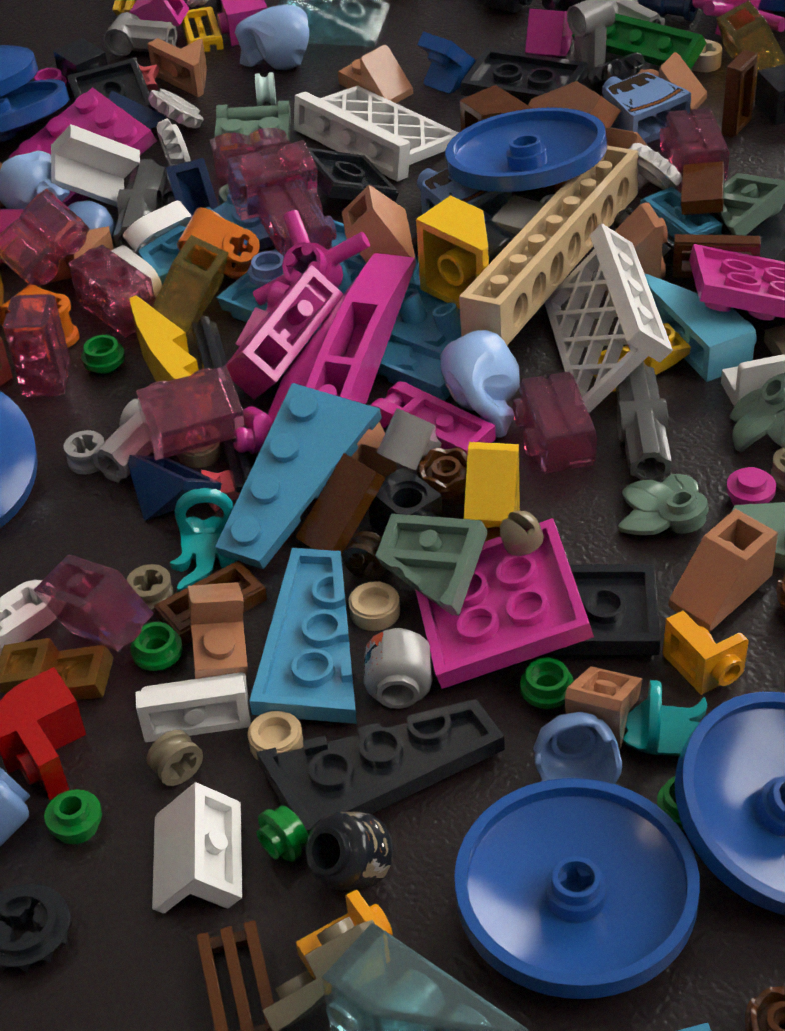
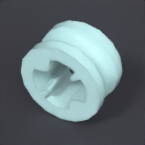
[255,72,276,106]

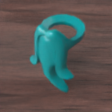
[170,488,236,592]
[623,680,707,757]

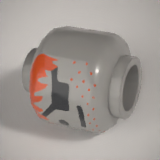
[363,628,433,709]

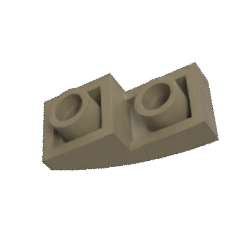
[262,917,378,1031]

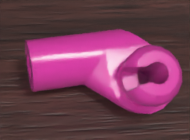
[233,406,271,455]

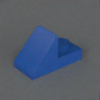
[417,31,477,93]

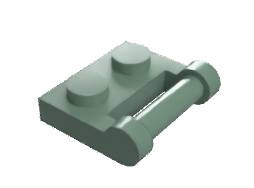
[214,100,291,155]

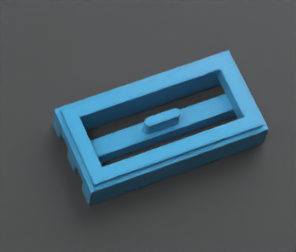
[640,187,722,238]

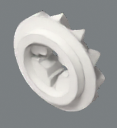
[148,89,204,128]
[157,118,191,166]
[629,143,682,190]

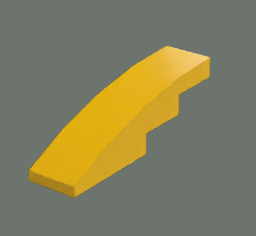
[129,295,215,426]

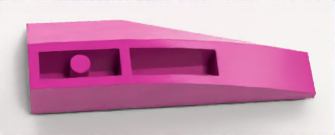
[268,253,416,433]

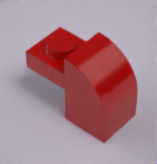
[0,667,86,800]

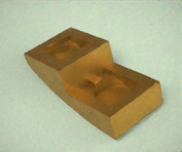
[0,638,114,700]

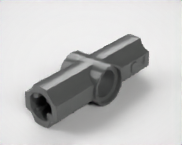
[113,159,167,255]
[616,361,672,482]

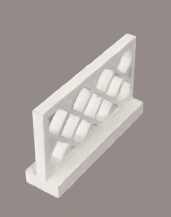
[294,85,458,182]
[545,223,673,416]

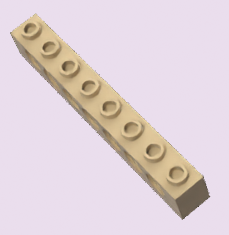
[459,146,638,346]

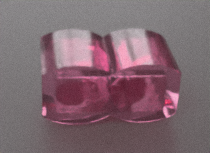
[210,128,292,181]
[0,189,90,286]

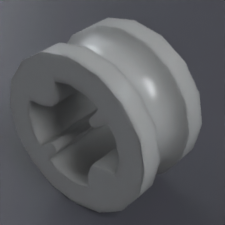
[63,430,105,475]

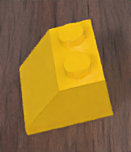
[416,196,489,309]

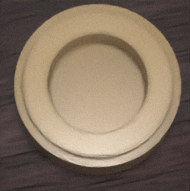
[349,582,400,631]
[248,711,303,760]

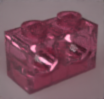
[68,245,157,338]

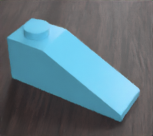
[644,274,757,382]

